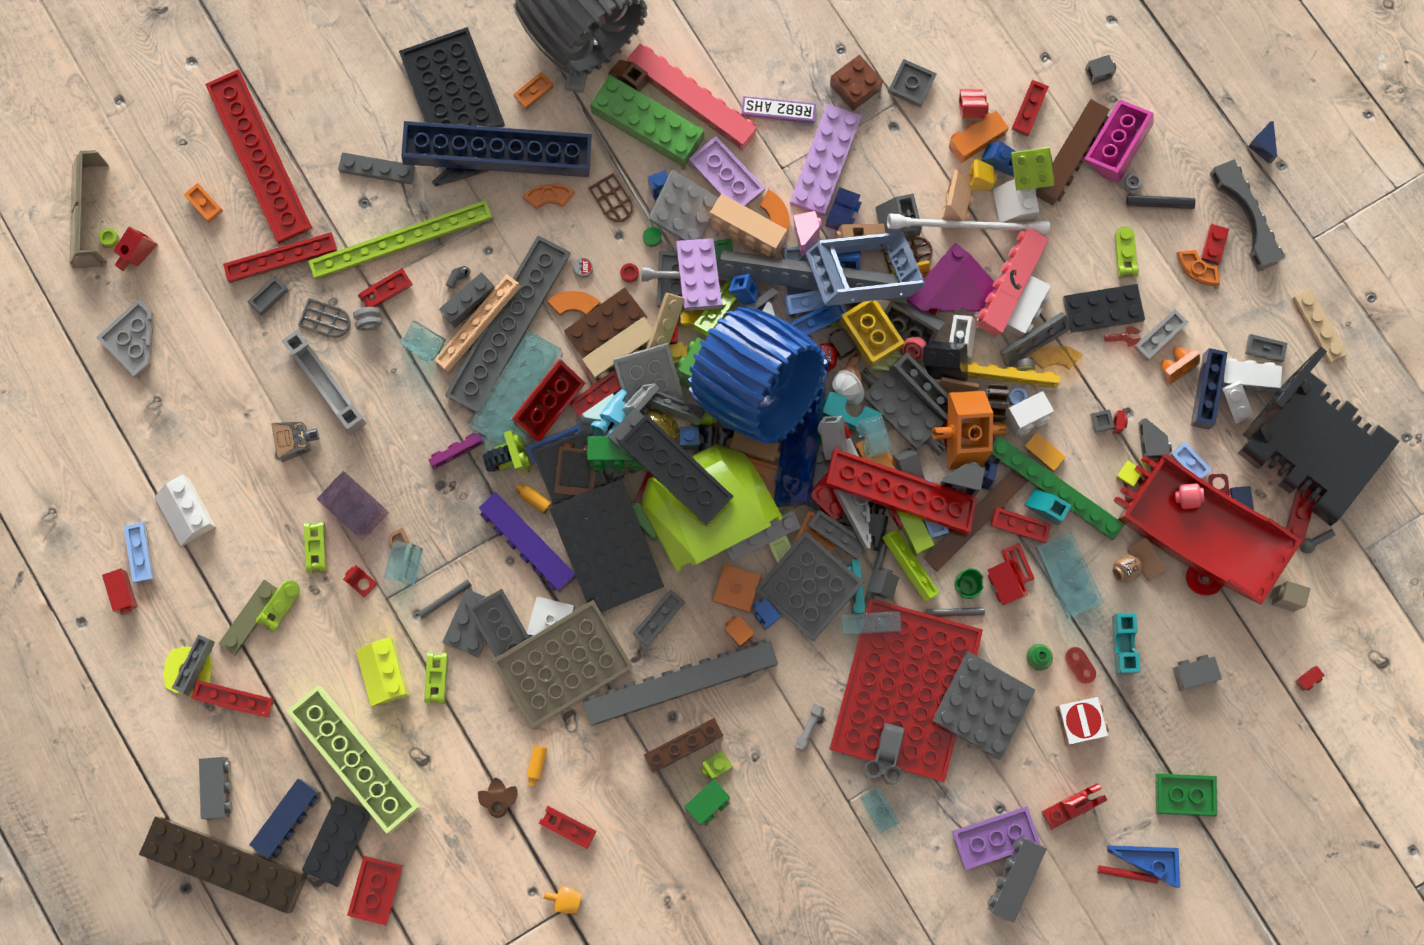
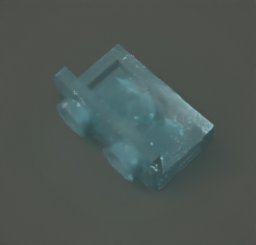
[399,321,446,362]

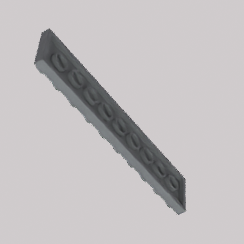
[445,236,571,414]

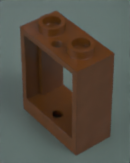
[554,443,596,496]

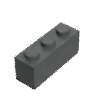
[439,272,495,329]
[199,757,233,820]

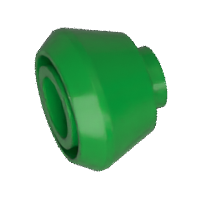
[1026,644,1053,671]

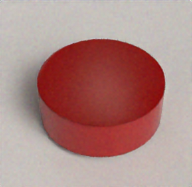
[620,263,639,283]

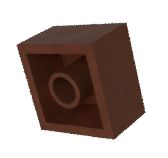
[830,54,883,111]

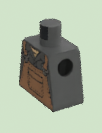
[271,422,320,462]

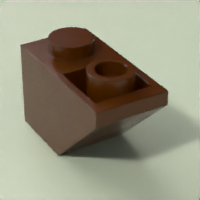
[608,59,648,92]

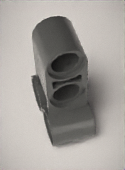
[863,723,904,785]

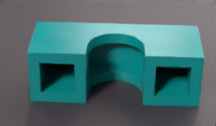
[818,391,883,438]
[1112,613,1141,675]

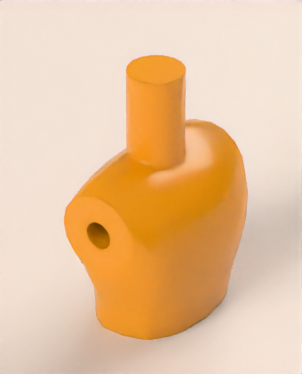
[543,886,582,915]

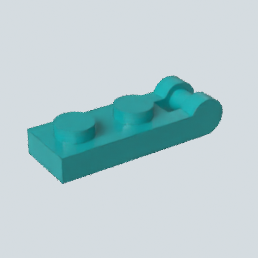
[847,559,865,616]

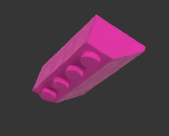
[1084,100,1154,183]

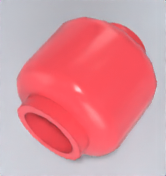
[1175,483,1204,509]

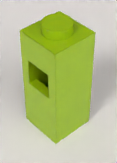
[896,511,934,556]

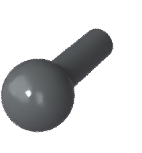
[1299,529,1335,554]

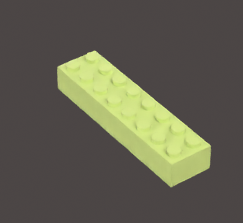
[287,685,422,834]

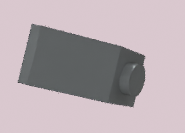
[1138,418,1172,459]

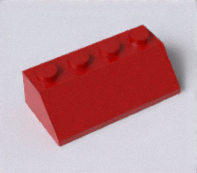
[512,359,586,442]

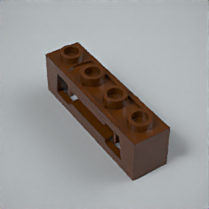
[644,718,723,773]

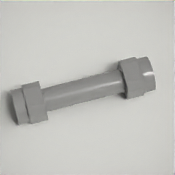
[794,704,825,752]

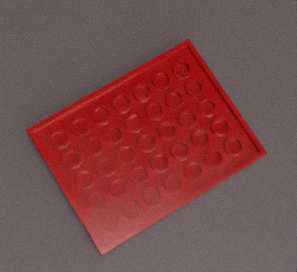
[829,598,983,782]

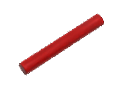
[1097,865,1159,884]

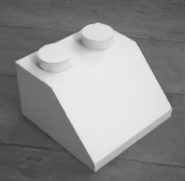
[992,179,1039,223]

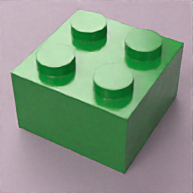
[684,779,730,825]

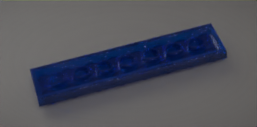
[774,361,830,507]

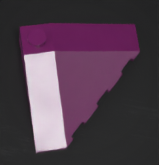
[906,243,994,312]

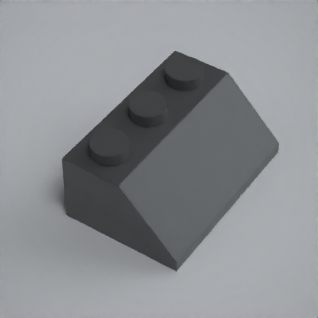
[884,301,945,344]

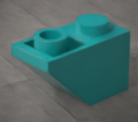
[1025,489,1071,525]

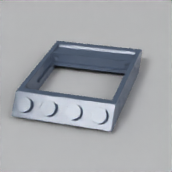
[806,232,925,306]

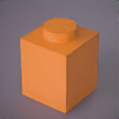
[724,616,755,647]

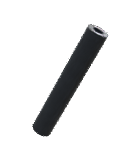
[1126,195,1196,209]

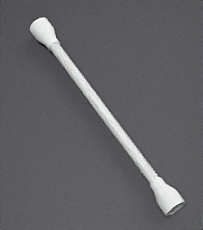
[887,214,1050,236]

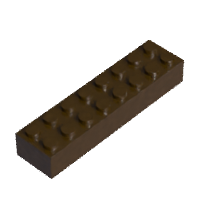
[139,816,308,914]

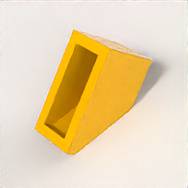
[969,159,997,191]

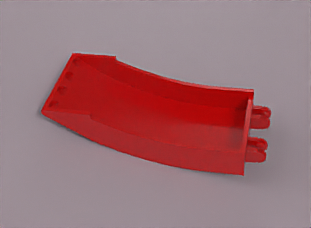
[1113,454,1303,605]

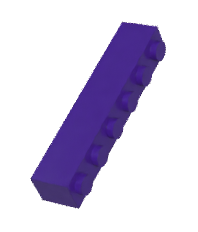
[479,492,576,592]

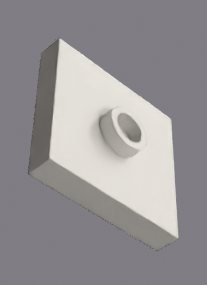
[527,596,575,636]

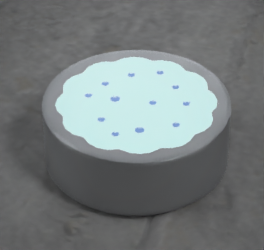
[1016,359,1035,371]

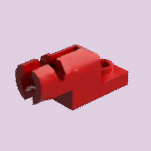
[1041,783,1107,829]

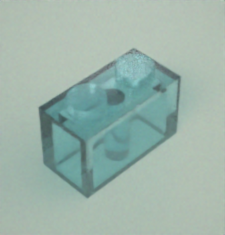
[856,414,893,459]

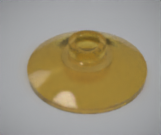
[647,409,680,439]

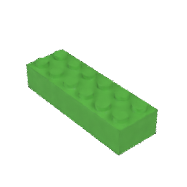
[590,75,704,168]

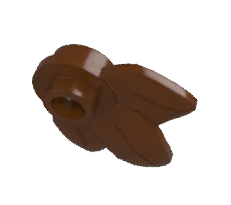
[478,778,518,818]

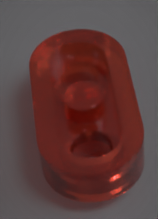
[1065,647,1096,684]

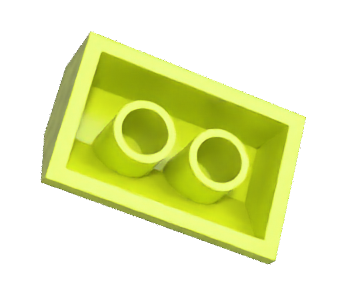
[356,637,409,707]

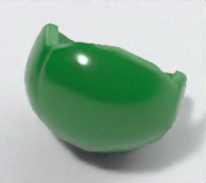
[954,568,984,599]

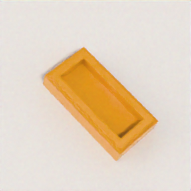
[1023,432,1066,472]

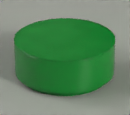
[643,227,662,247]

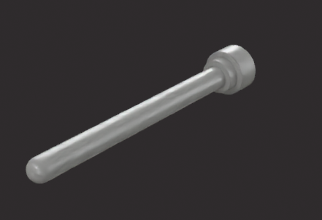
[641,266,731,282]

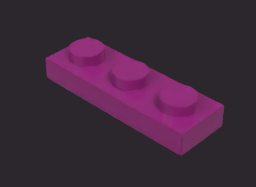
[428,433,485,470]

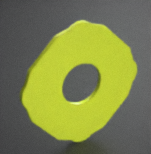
[163,647,213,695]

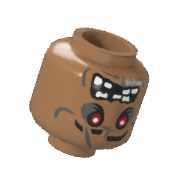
[1112,554,1142,583]

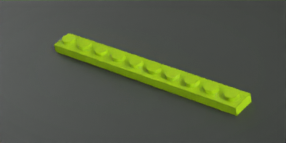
[308,200,493,280]

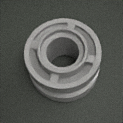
[353,307,382,331]

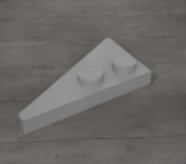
[833,489,871,551]

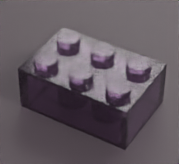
[317,471,389,541]

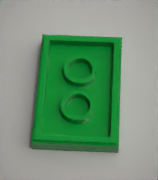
[1156,773,1217,817]

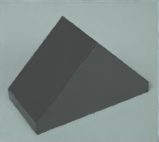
[892,448,925,479]

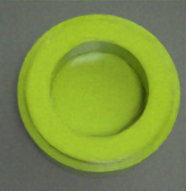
[99,228,119,248]

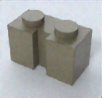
[1270,581,1311,612]

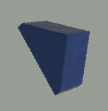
[1248,121,1277,163]

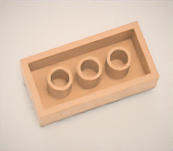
[710,194,787,258]

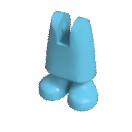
[590,389,633,436]

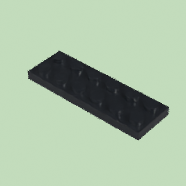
[619,414,734,526]

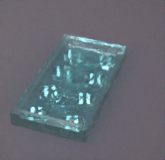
[1036,532,1104,619]

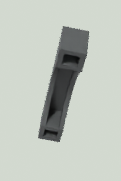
[1210,159,1284,271]

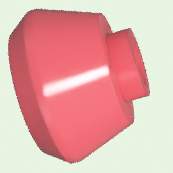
[902,337,927,362]

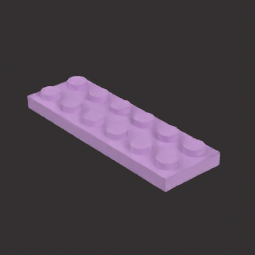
[790,104,862,216]

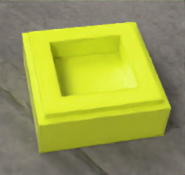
[1116,460,1140,487]

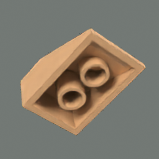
[941,170,974,229]

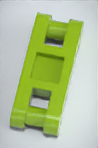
[304,522,327,572]
[424,652,448,704]

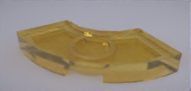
[1029,345,1083,370]

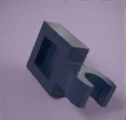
[981,456,999,490]

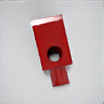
[114,226,158,271]

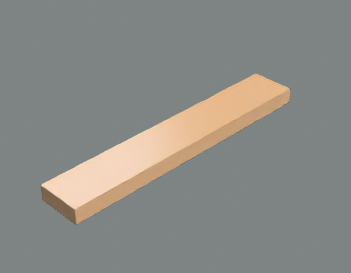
[434,274,521,372]

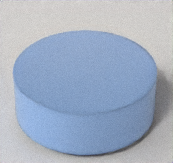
[1008,387,1028,406]

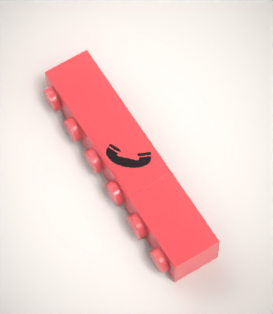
[976,227,1048,337]

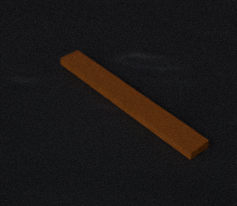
[924,452,1044,572]

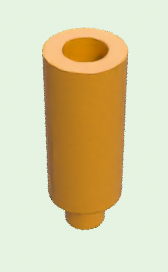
[515,483,552,514]
[526,746,548,786]

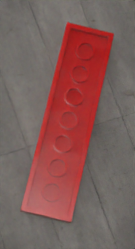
[824,448,977,535]

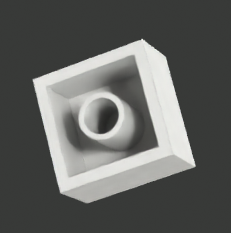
[1005,391,1054,436]

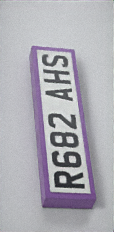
[741,96,816,123]

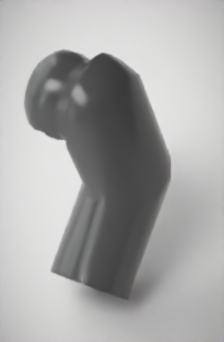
[445,266,471,289]

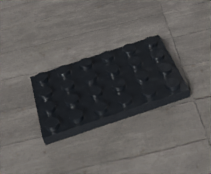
[399,27,505,128]
[549,479,664,612]

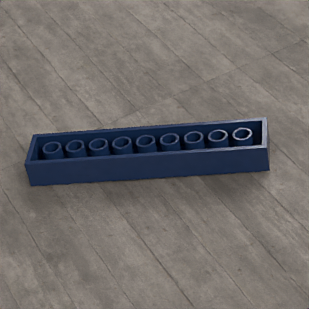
[401,121,592,177]

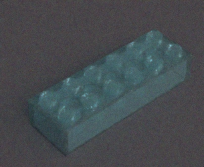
[468,330,563,446]

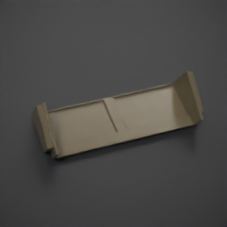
[70,150,109,268]

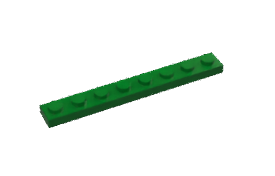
[991,435,1125,541]

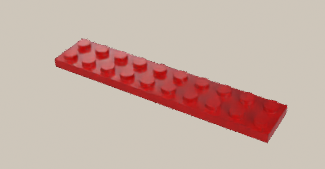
[205,69,313,244]

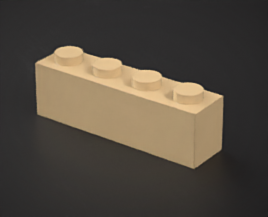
[582,317,653,382]

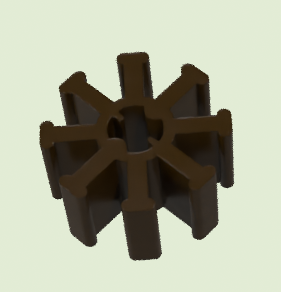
[986,383,1009,423]

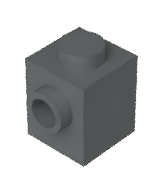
[867,568,899,599]

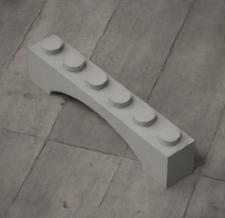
[282,330,367,435]

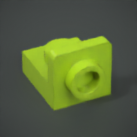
[701,750,732,780]

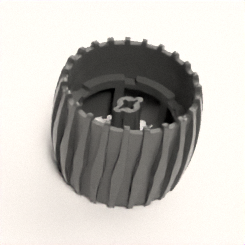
[513,0,648,77]

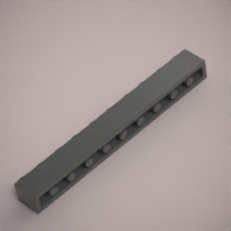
[718,250,907,303]
[583,639,778,726]

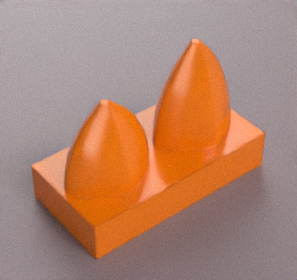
[1161,347,1200,385]

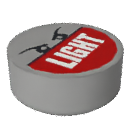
[574,258,593,278]

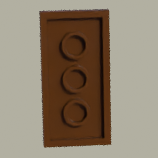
[564,287,647,358]

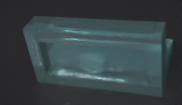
[384,541,423,585]
[860,788,900,833]

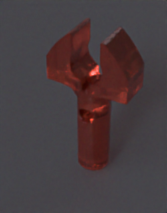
[1104,326,1141,347]

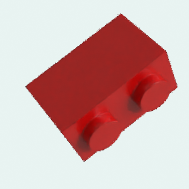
[987,560,1029,605]

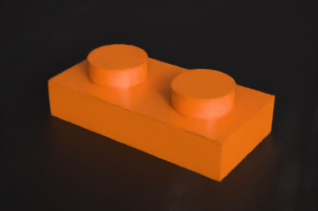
[513,72,554,110]
[183,183,223,223]

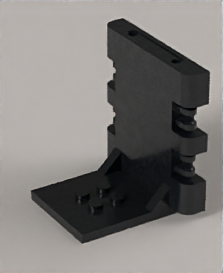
[1238,347,1400,526]

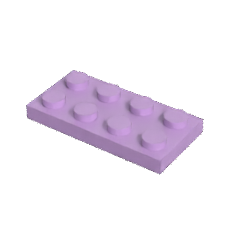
[688,136,765,207]
[676,238,722,311]

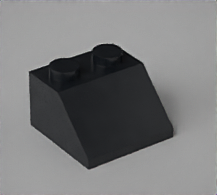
[923,341,968,381]

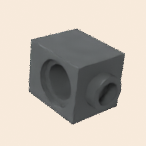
[1085,55,1116,85]

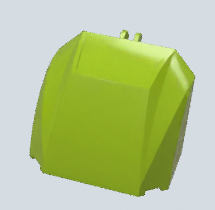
[640,444,783,572]

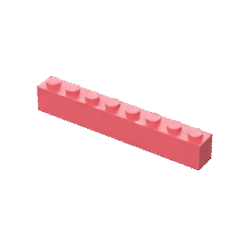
[626,43,756,151]

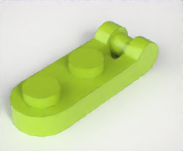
[1115,226,1139,277]
[256,580,300,632]

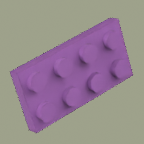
[951,806,1041,870]

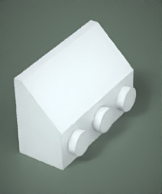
[154,474,216,546]

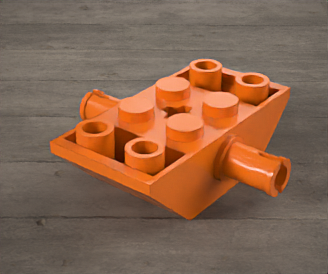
[932,391,1007,469]

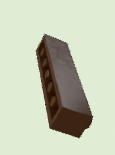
[1036,99,1110,206]

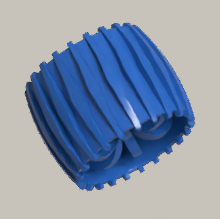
[688,307,828,444]

